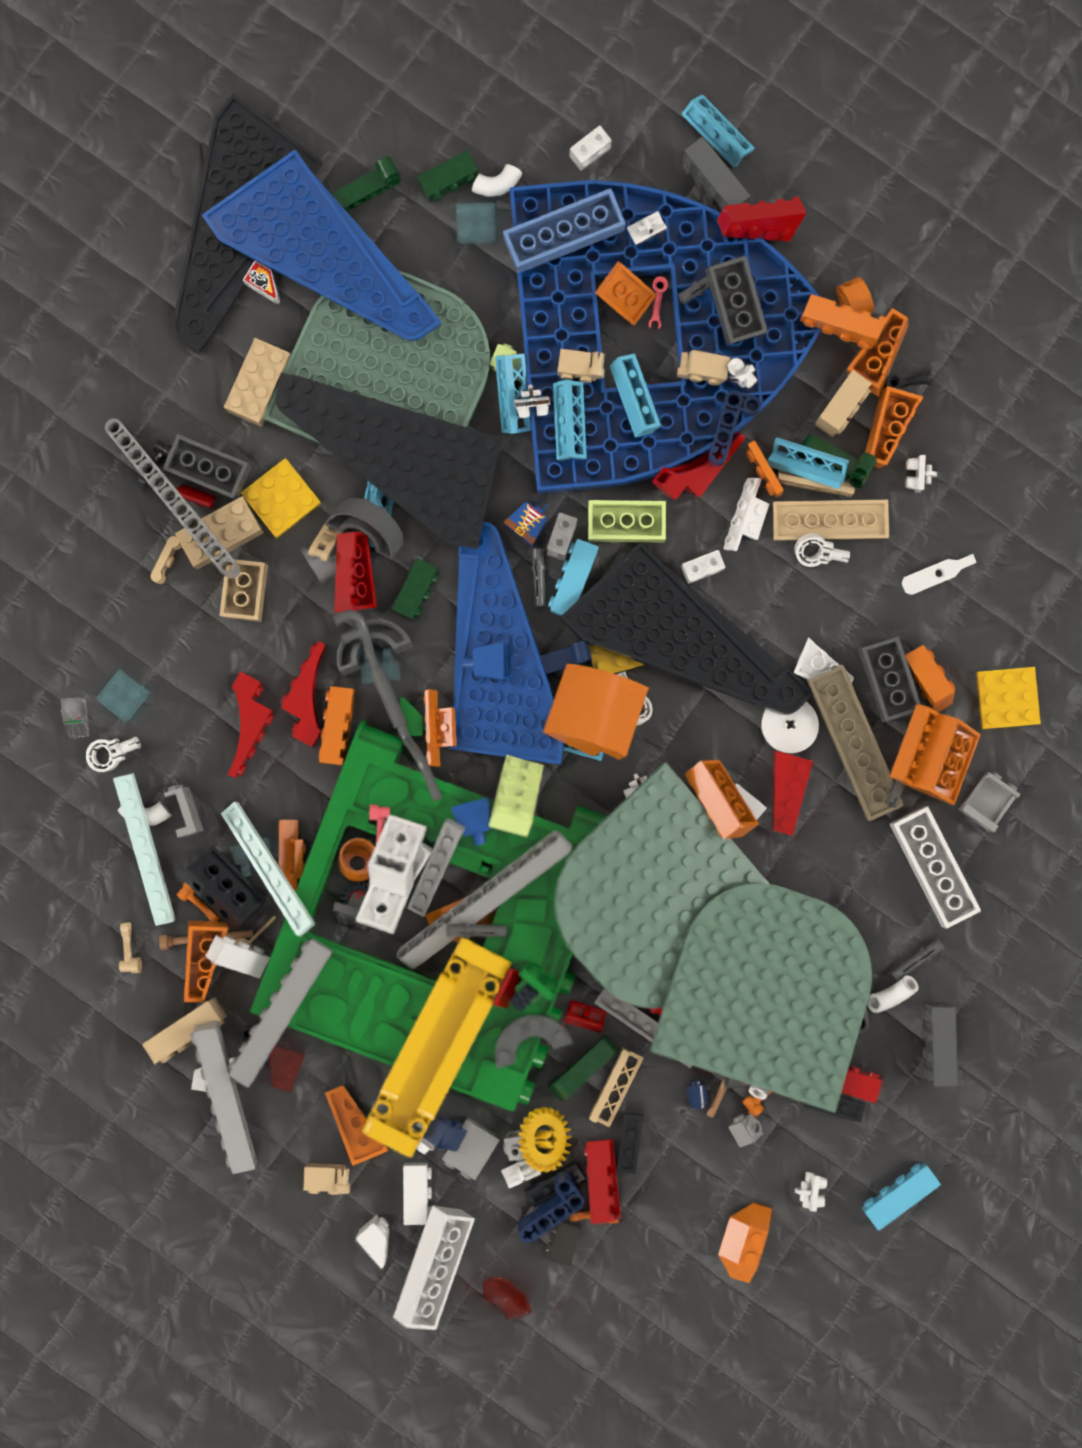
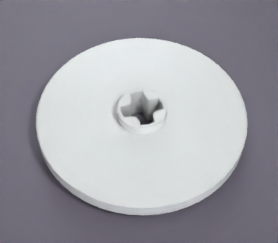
[761,702,819,754]

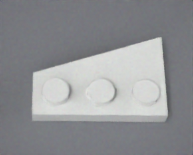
[793,638,854,684]

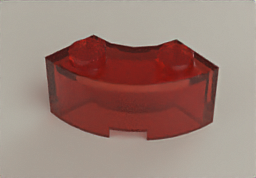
[482,1277,532,1320]

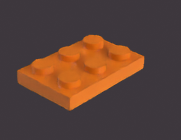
[595,262,657,326]
[746,440,784,498]

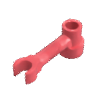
[649,277,668,330]
[369,804,390,845]

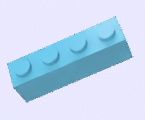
[610,353,661,438]
[548,539,599,616]
[862,1162,941,1231]

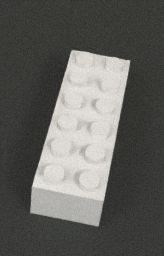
[890,806,981,929]
[393,1205,475,1330]

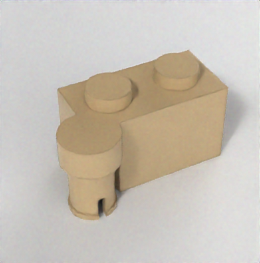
[558,349,605,383]
[677,350,730,385]
[303,1163,350,1195]

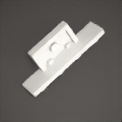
[723,478,770,551]

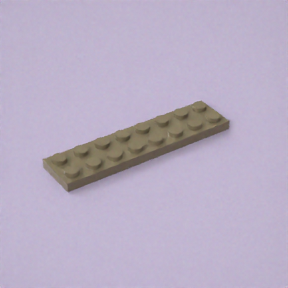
[807,665,904,821]

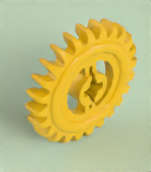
[518,1107,572,1172]

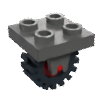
[333,882,371,931]

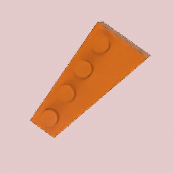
[847,308,908,397]

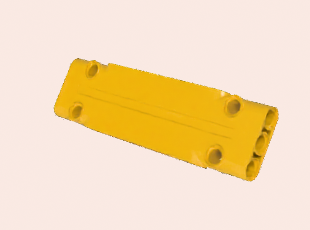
[362,937,512,1157]

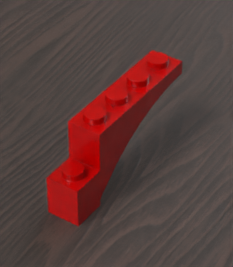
[652,431,746,500]
[281,641,327,747]
[228,671,275,778]

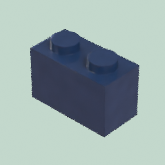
[422,1116,468,1152]

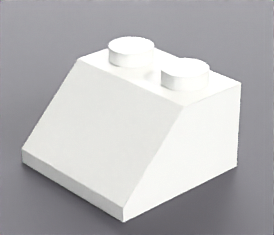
[356,1215,390,1269]

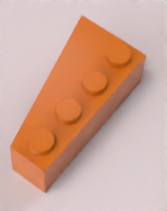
[800,294,887,349]
[865,386,923,469]
[319,686,355,765]
[184,920,228,1002]

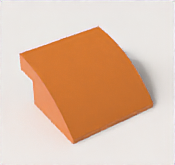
[542,664,648,760]
[890,704,981,805]

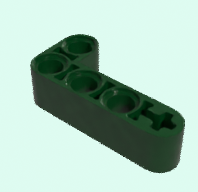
[331,156,401,212]
[797,435,877,488]
[547,1035,619,1101]

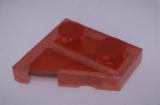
[269,1046,305,1092]

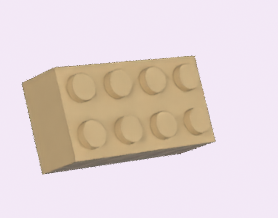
[224,338,291,427]
[175,497,264,570]
[142,997,227,1064]

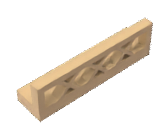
[776,470,855,498]
[589,1047,644,1127]

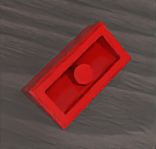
[177,484,217,510]
[493,967,522,1008]
[564,1000,607,1033]

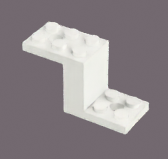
[356,815,426,934]

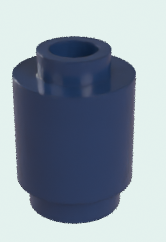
[686,1079,708,1109]

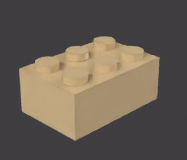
[814,370,872,438]
[219,559,268,622]

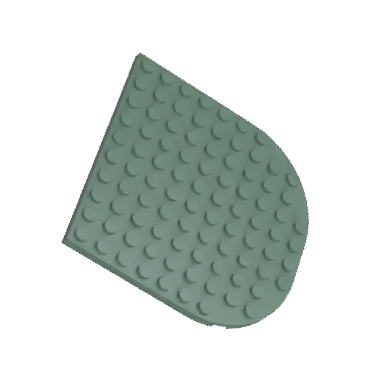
[263,271,490,445]
[555,763,769,1008]
[650,884,872,1113]

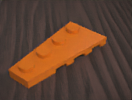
[325,1085,388,1166]

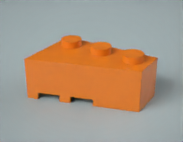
[905,645,956,712]

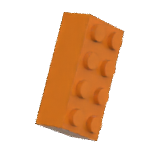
[685,760,759,839]

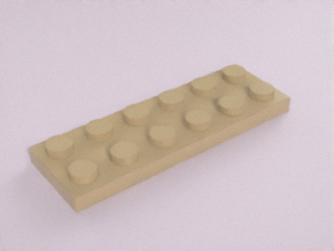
[773,500,889,541]

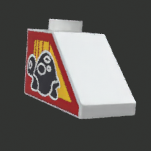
[243,261,280,304]

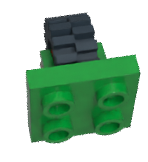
[509,961,558,1012]

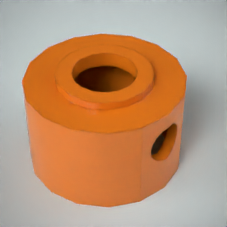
[836,277,874,313]
[338,838,376,882]

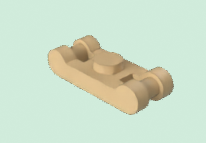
[308,523,341,562]
[151,536,182,584]

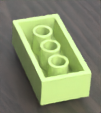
[588,500,666,543]
[489,755,544,837]

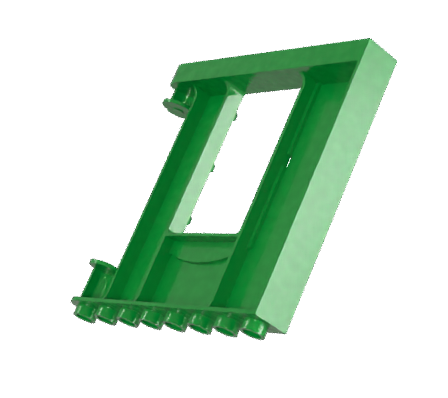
[250,720,607,1112]

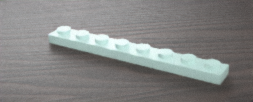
[113,773,176,926]
[221,802,315,936]

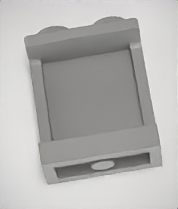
[547,513,578,561]
[959,771,1021,832]
[164,785,204,838]
[442,1116,500,1180]

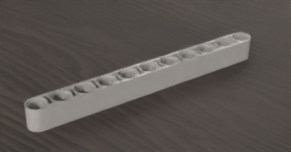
[105,418,240,579]
[396,831,572,969]

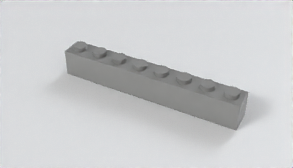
[228,938,334,1087]
[191,1020,257,1174]

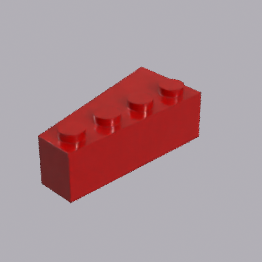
[717,197,806,242]
[334,531,377,613]
[771,751,813,836]
[841,1065,884,1103]
[584,1138,621,1224]

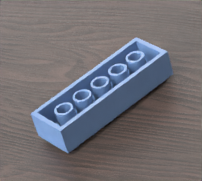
[503,188,625,273]

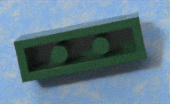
[417,150,479,203]
[392,558,440,621]

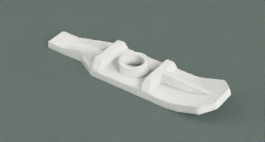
[902,554,977,595]

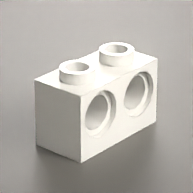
[570,126,612,171]
[681,550,726,584]

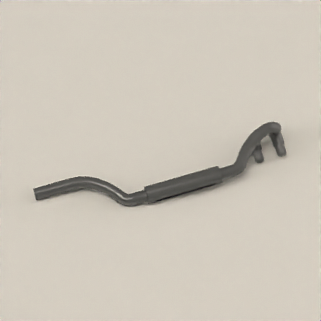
[333,610,443,801]

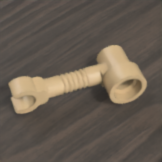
[119,922,142,973]

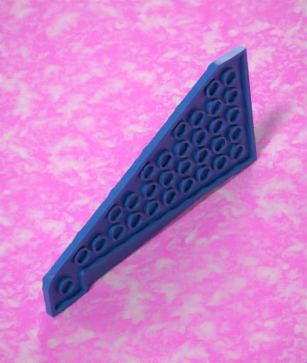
[202,150,441,341]
[448,522,565,765]

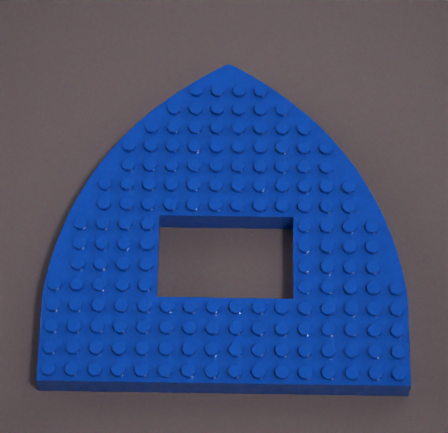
[510,180,821,494]

